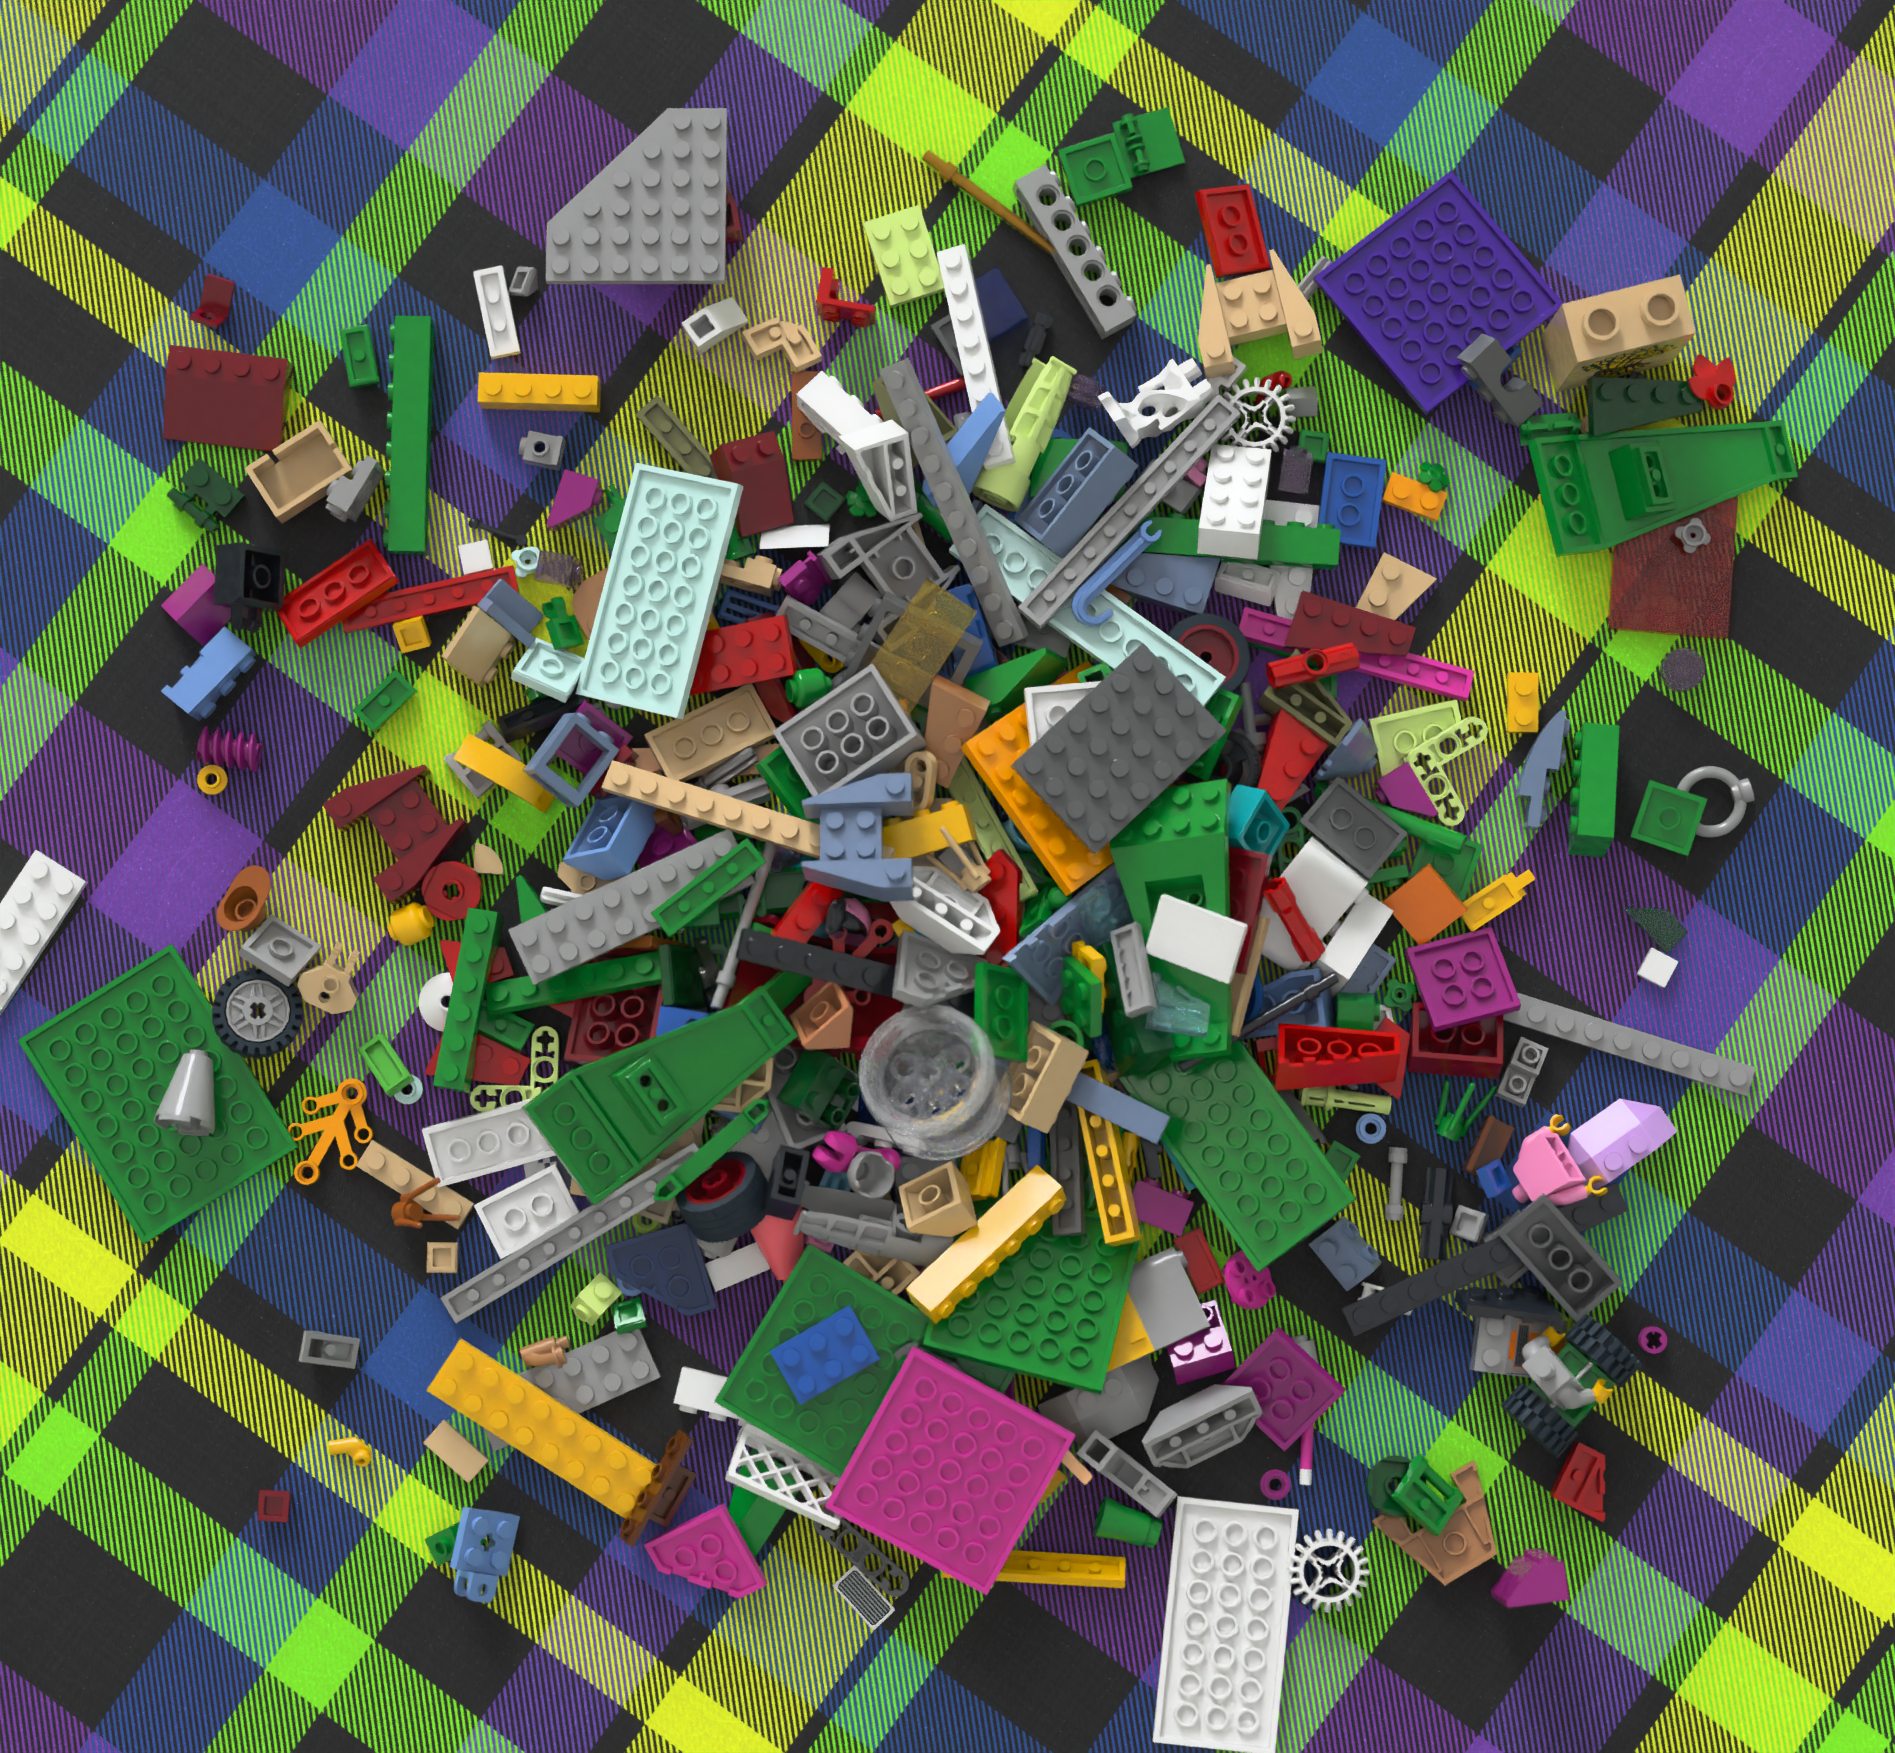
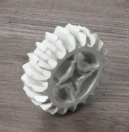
[1221,377,1296,453]
[1287,1529,1370,1612]

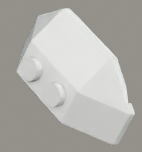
[889,866,1000,955]

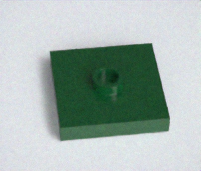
[659,944,705,1009]

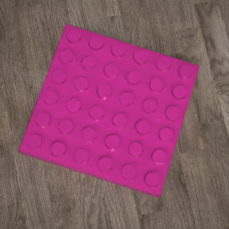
[825,1346,1075,1595]

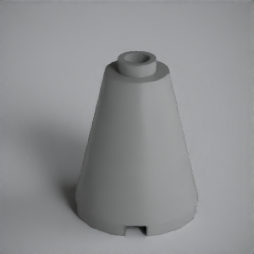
[153,1050,215,1136]

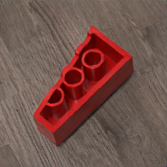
[1275,1023,1400,1091]

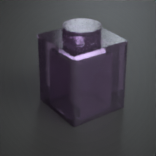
[1277,446,1313,494]

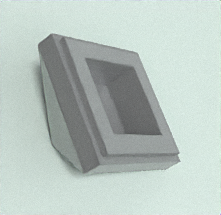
[508,267,538,297]

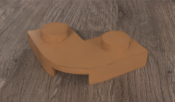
[573,567,608,640]

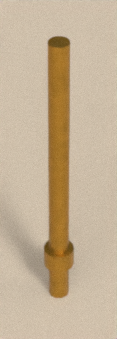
[922,150,1057,256]

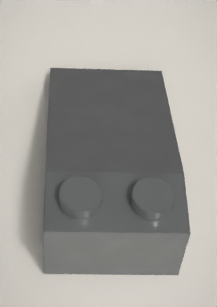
[1497,1193,1623,1322]

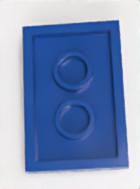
[1318,452,1387,549]
[770,1305,880,1405]

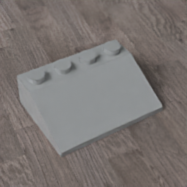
[772,663,927,796]

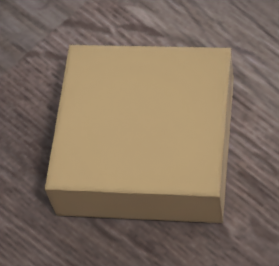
[427,1242,459,1273]

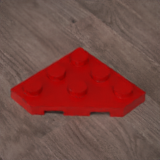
[976,849,1022,968]

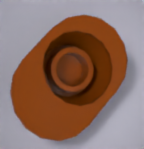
[216,865,271,932]

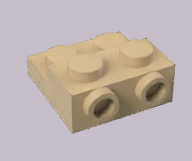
[719,555,783,597]

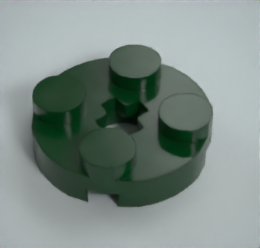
[1365,1456,1427,1518]

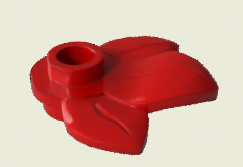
[1688,354,1736,410]

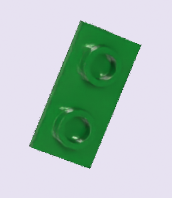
[1518,412,1581,447]

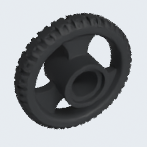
[1186,730,1262,795]

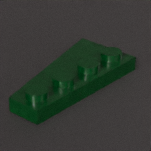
[1587,377,1702,438]

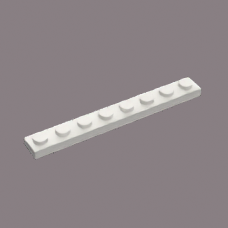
[937,244,1015,470]

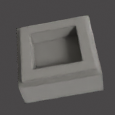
[1449,1205,1489,1244]

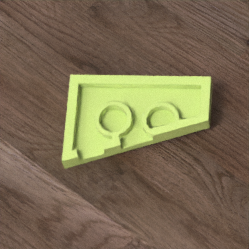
[1368,699,1462,777]

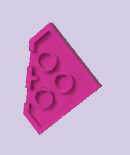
[644,1504,768,1599]

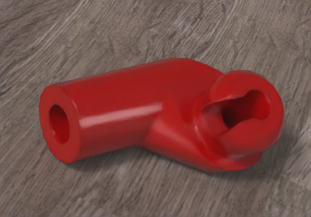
[1254,371,1292,408]

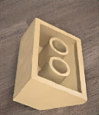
[991,1020,1089,1134]

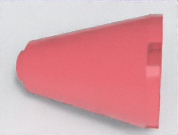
[750,1206,804,1283]

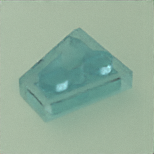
[1145,972,1210,1038]

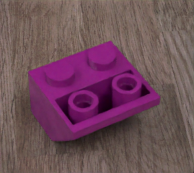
[1166,1300,1235,1385]

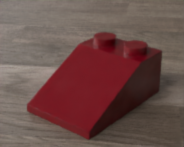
[710,431,794,539]

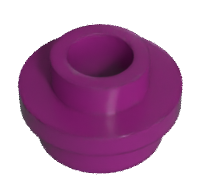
[1260,1469,1291,1500]

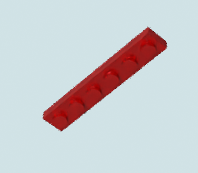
[342,565,520,634]

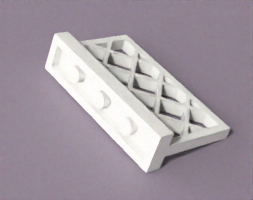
[725,1421,842,1530]

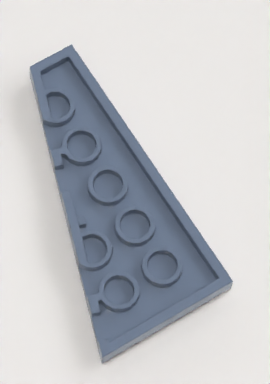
[1002,863,1128,1006]

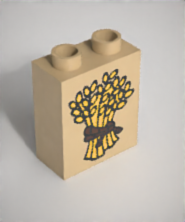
[1541,275,1696,392]

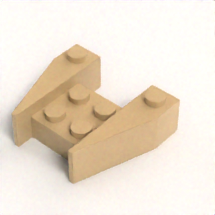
[1198,249,1323,380]

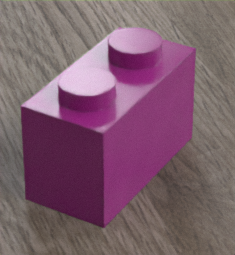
[1132,1177,1194,1236]

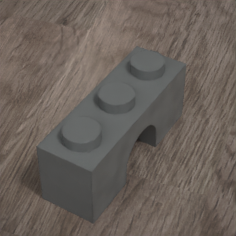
[1457,333,1544,427]

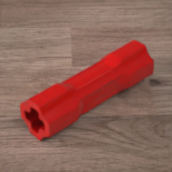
[1263,877,1326,962]

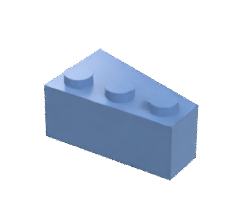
[161,626,257,721]

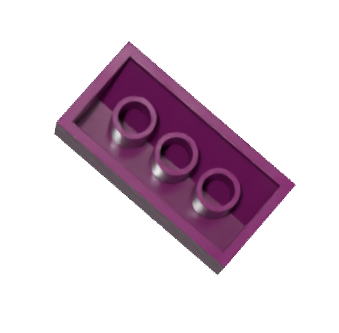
[1490,1548,1569,1608]

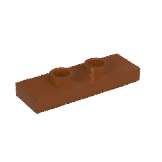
[792,371,822,461]

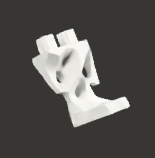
[1098,358,1216,449]

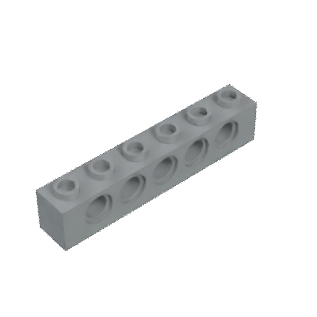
[1012,164,1136,340]

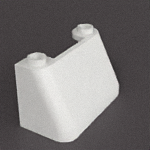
[1259,836,1369,972]

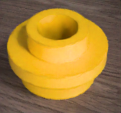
[197,765,228,795]

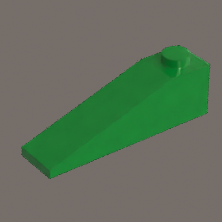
[728,1448,806,1558]

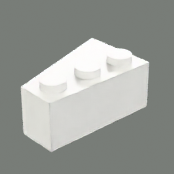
[797,371,883,455]

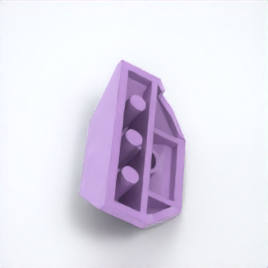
[1567,1099,1677,1195]

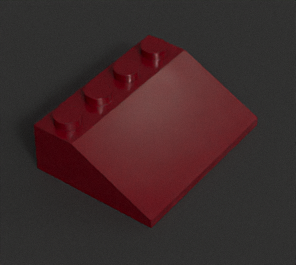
[163,345,293,452]
[564,949,670,1077]

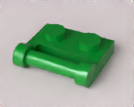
[1391,1454,1464,1536]

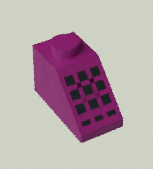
[546,469,604,532]
[1373,762,1439,820]

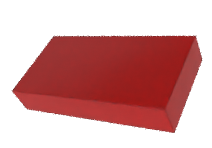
[1172,1227,1225,1295]

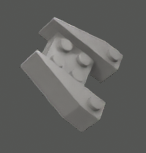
[815,513,960,652]

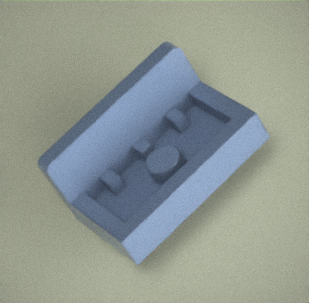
[1309,1216,1381,1291]

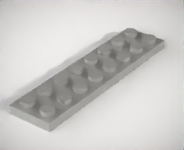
[508,829,755,986]

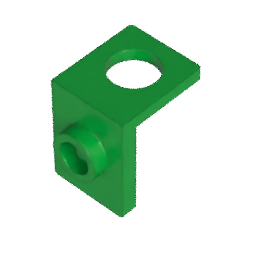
[425,1522,486,1566]

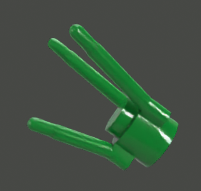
[1434,1080,1497,1142]

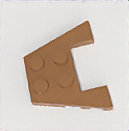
[1372,1460,1497,1586]

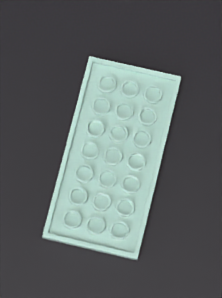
[576,463,744,720]

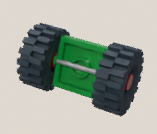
[1501,1314,1642,1458]

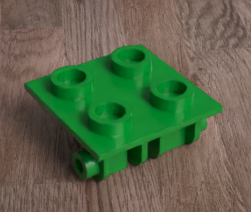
[1112,107,1185,179]

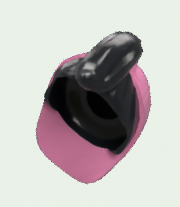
[824,898,871,946]

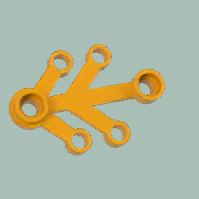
[288,1078,374,1185]

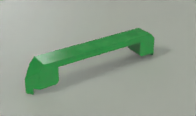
[654,1098,771,1201]

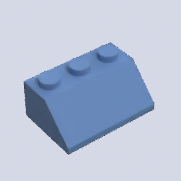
[563,794,656,881]

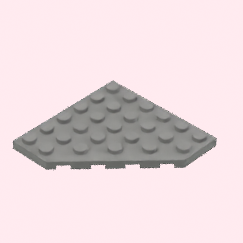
[546,108,728,284]

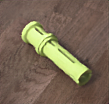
[1298,1086,1391,1115]

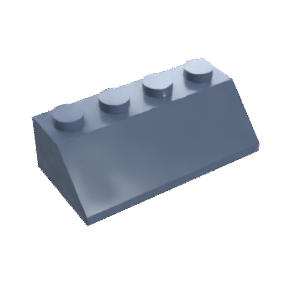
[1015,427,1139,559]

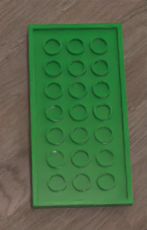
[1117,1039,1357,1272]

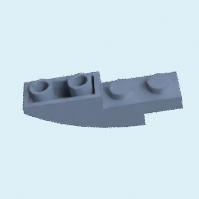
[1515,710,1570,830]

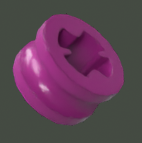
[1638,1326,1668,1354]

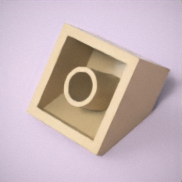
[898,1161,978,1237]

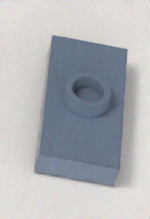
[1339,943,1397,994]

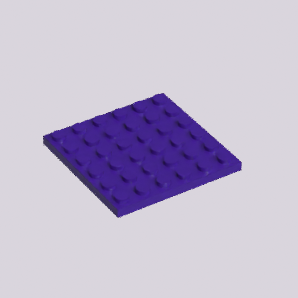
[1313,171,1564,415]

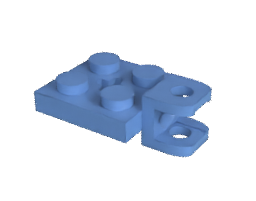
[450,1507,520,1603]

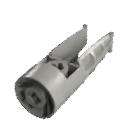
[793,1181,954,1268]

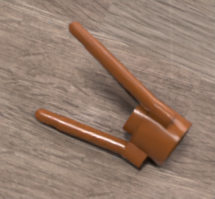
[391,1178,460,1228]

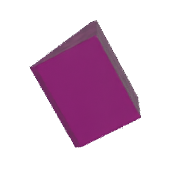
[161,563,231,647]

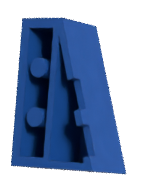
[935,584,999,683]

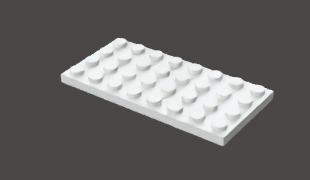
[1152,1496,1299,1753]

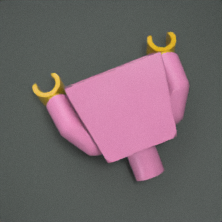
[1512,1114,1608,1206]

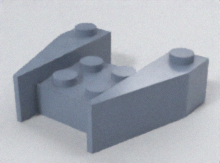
[802,773,914,901]

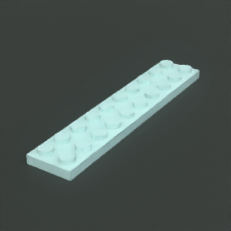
[949,504,1226,707]

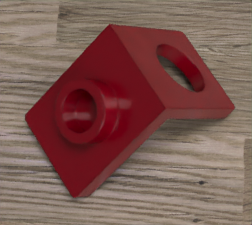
[189,274,236,328]

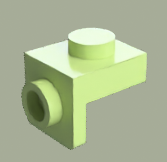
[570,1272,622,1326]

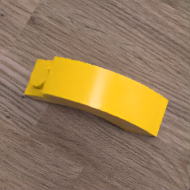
[453,733,555,813]

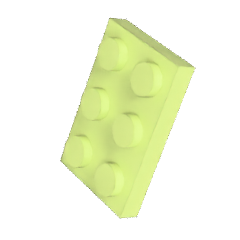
[863,205,945,308]

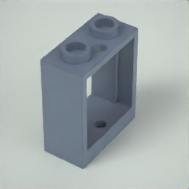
[523,712,619,808]

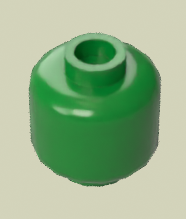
[785,668,832,709]

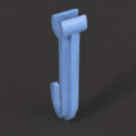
[1071,520,1162,627]

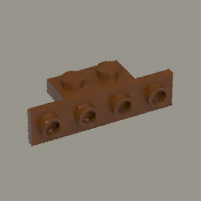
[619,1430,697,1547]

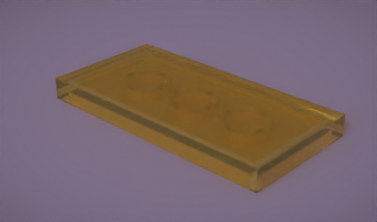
[870,578,978,713]

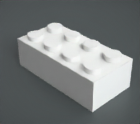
[1197,444,1271,559]

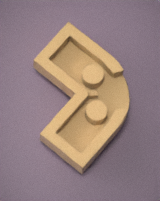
[742,318,822,373]

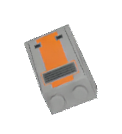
[1470,1315,1567,1378]

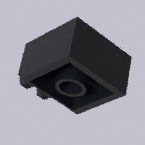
[214,542,286,633]

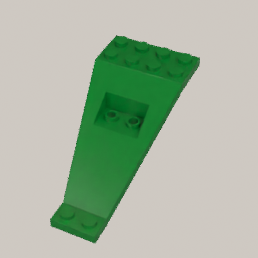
[1528,420,1798,557]
[1110,779,1232,1062]
[522,986,798,1205]

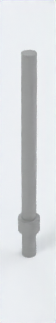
[711,842,777,1010]

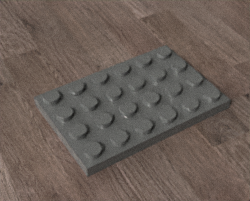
[1010,643,1227,856]

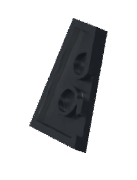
[1454,1285,1563,1328]

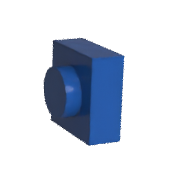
[1476,1158,1511,1198]

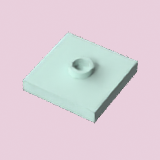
[511,637,584,703]

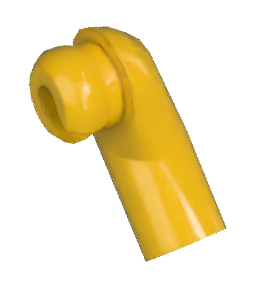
[329,1437,372,1467]

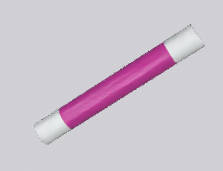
[1299,1423,1314,1485]

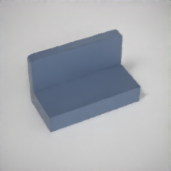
[478,579,543,648]

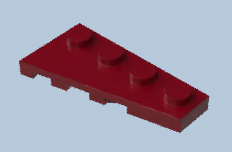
[1284,590,1416,657]

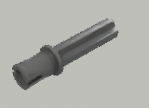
[692,747,759,790]

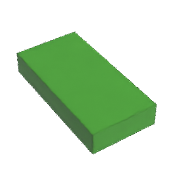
[357,1032,414,1098]

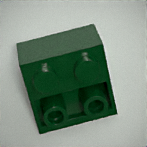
[776,1049,866,1131]

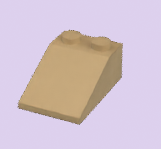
[442,606,515,688]

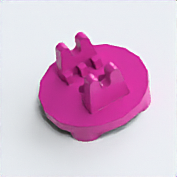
[1222,1250,1276,1310]

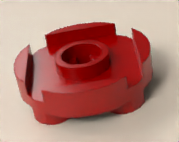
[421,861,483,921]

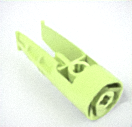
[971,356,1077,512]

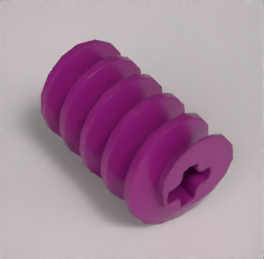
[196,726,263,772]

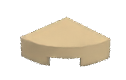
[473,843,504,875]

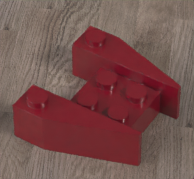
[322,765,468,906]

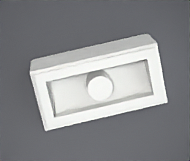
[1215,562,1281,606]

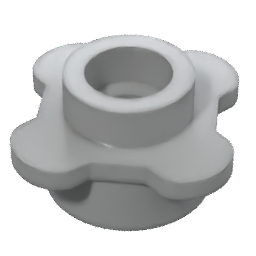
[1675,518,1711,553]

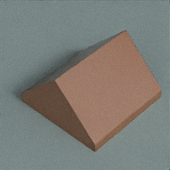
[790,982,853,1050]

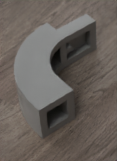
[1077,1430,1178,1518]

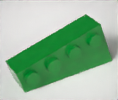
[1568,722,1620,858]

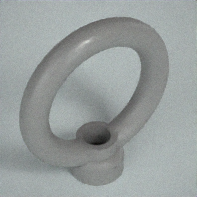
[1677,766,1755,838]

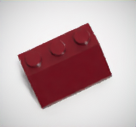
[1407,1002,1504,1079]

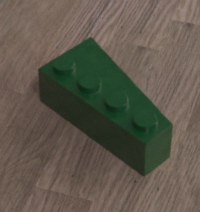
[1096,942,1175,1077]

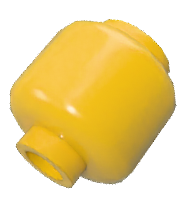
[388,902,435,946]

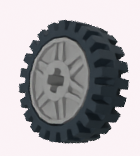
[212,967,303,1059]

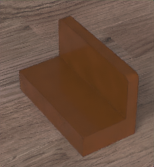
[1461,1115,1514,1178]

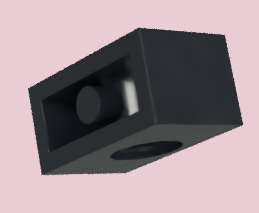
[763,1144,810,1221]

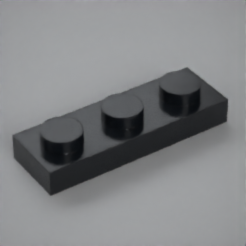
[497,684,587,744]

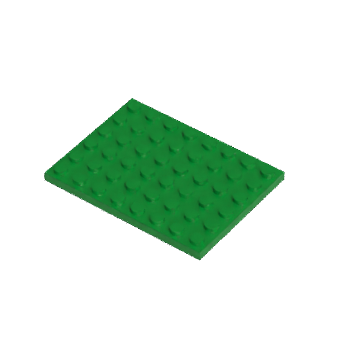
[18,944,299,1244]
[714,1243,1016,1477]

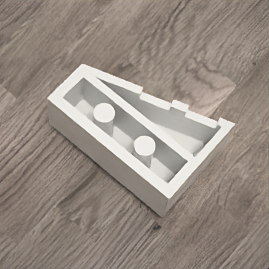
[839,420,917,522]
[1310,893,1394,999]

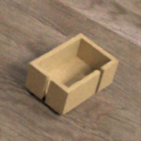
[244,420,354,524]

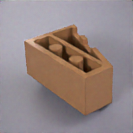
[922,674,991,788]

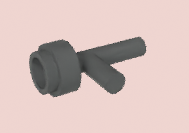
[1239,682,1272,751]

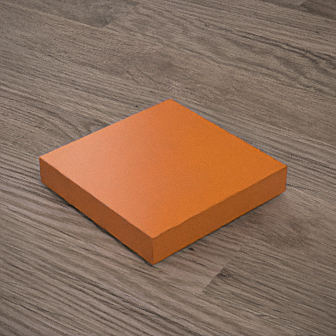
[1382,863,1468,945]

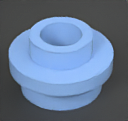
[1356,1113,1386,1144]

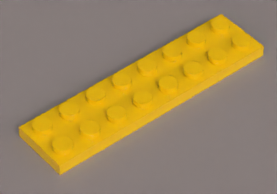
[426,1338,656,1519]

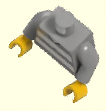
[1522,1326,1614,1411]

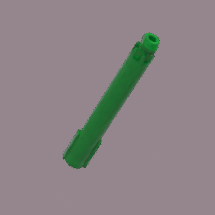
[1313,781,1468,855]

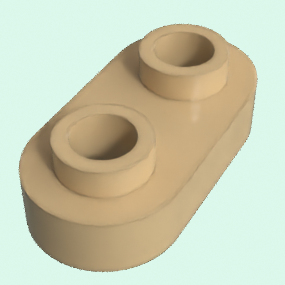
[904,750,938,812]

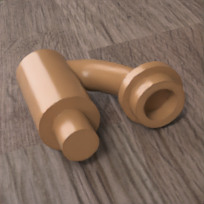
[520,1335,571,1368]

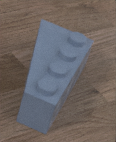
[1094,551,1221,617]

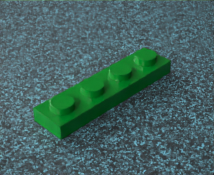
[651,838,766,938]

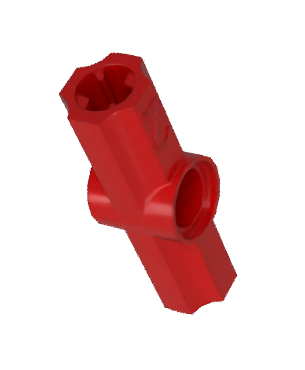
[1266,642,1360,690]

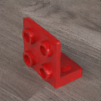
[816,267,877,328]

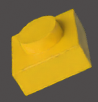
[392,615,432,653]

